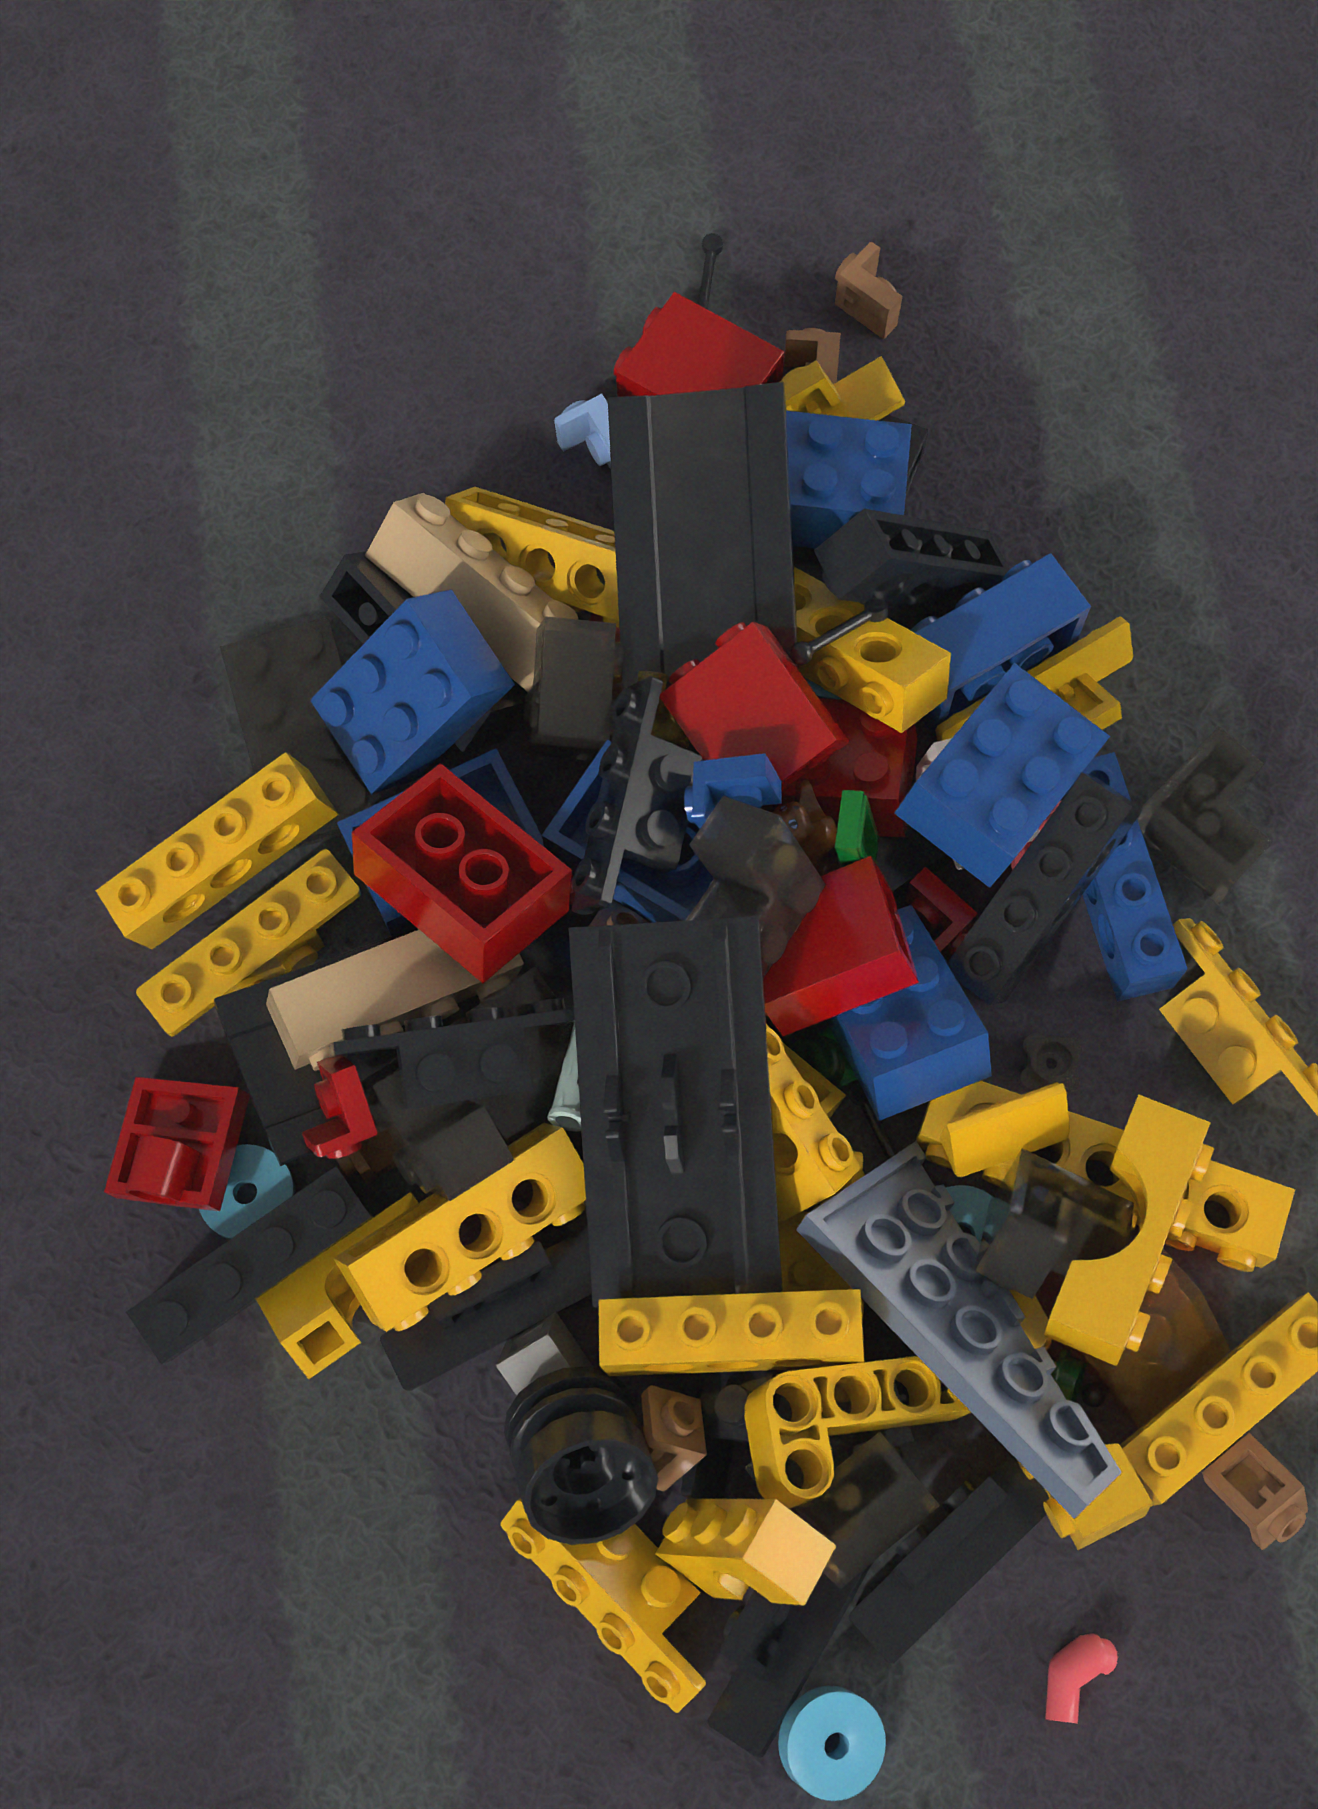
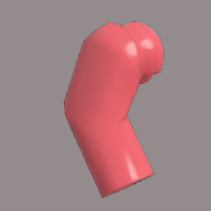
[1045,1633,1118,1723]

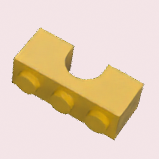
[256,1192,429,1379]
[655,1499,836,1606]

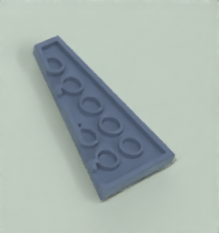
[796,1141,1122,1519]

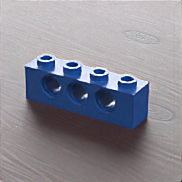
[1060,752,1187,1002]

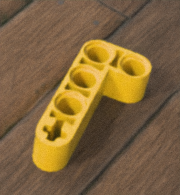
[745,1356,972,1509]

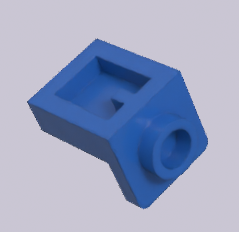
[684,753,782,842]

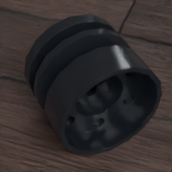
[504,1366,658,1545]

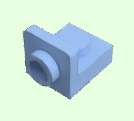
[554,394,611,469]

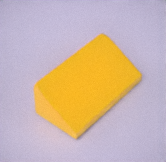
[940,1082,1070,1177]

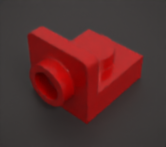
[904,867,978,961]
[302,1056,378,1159]

